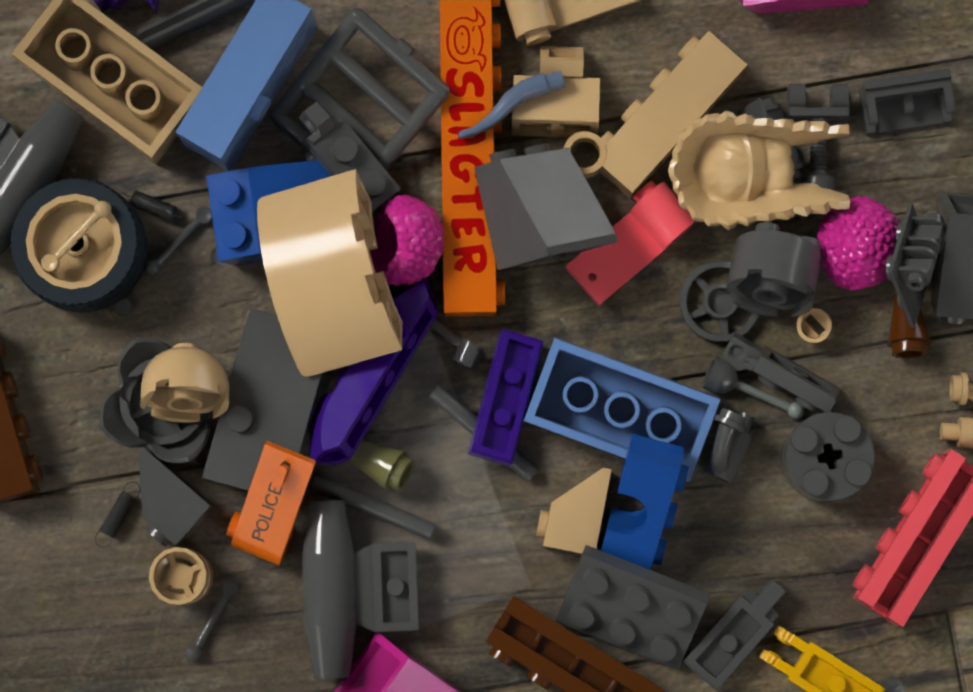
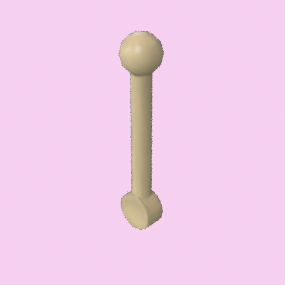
[41,201,111,272]

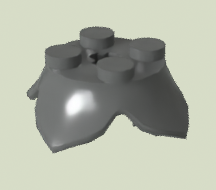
[99,338,213,463]

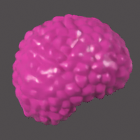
[370,195,444,286]
[816,196,900,291]

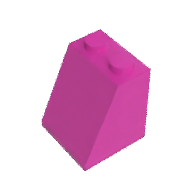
[334,632,462,692]

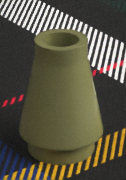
[347,440,415,492]

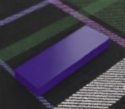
[468,329,544,467]

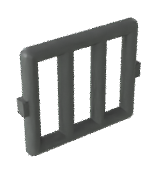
[270,8,450,171]

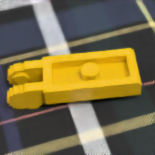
[759,626,886,692]

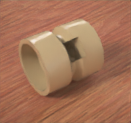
[149,547,213,605]

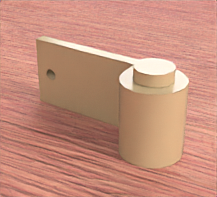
[504,0,640,46]

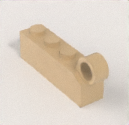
[564,31,748,199]

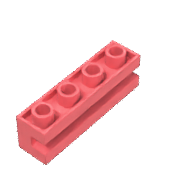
[852,449,973,627]

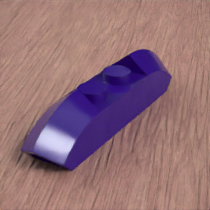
[310,278,439,465]

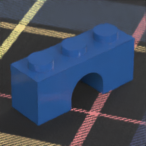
[600,434,689,570]

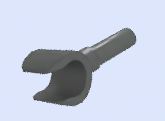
[431,318,481,370]

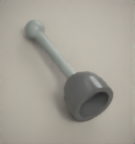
[702,356,805,419]

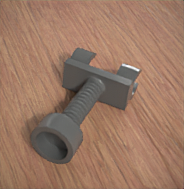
[787,84,849,191]

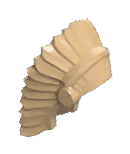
[668,111,850,230]

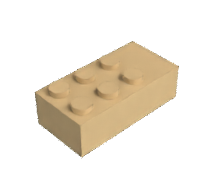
[12,0,202,164]

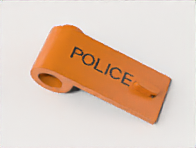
[226,441,317,566]

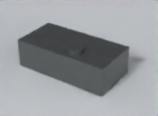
[202,308,332,491]

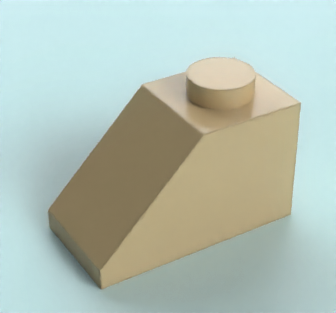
[536,468,612,554]

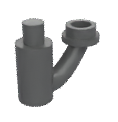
[704,408,755,484]

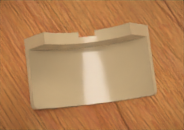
[257,169,402,377]

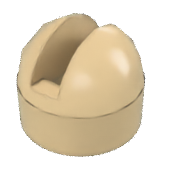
[797,307,832,343]

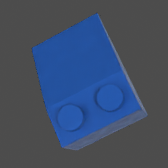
[206,160,330,266]

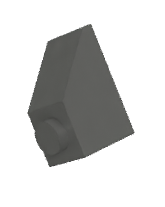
[139,448,215,547]

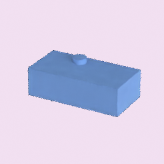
[175,0,318,171]
[524,337,721,482]

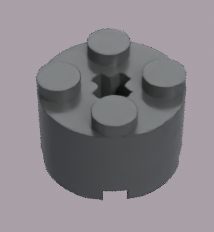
[726,222,822,317]
[780,412,875,503]

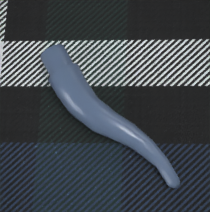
[458,71,565,139]

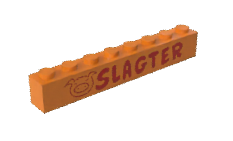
[439,0,505,317]

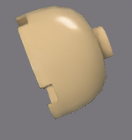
[140,343,229,423]

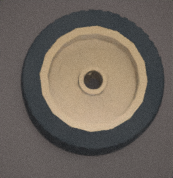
[10,178,147,312]

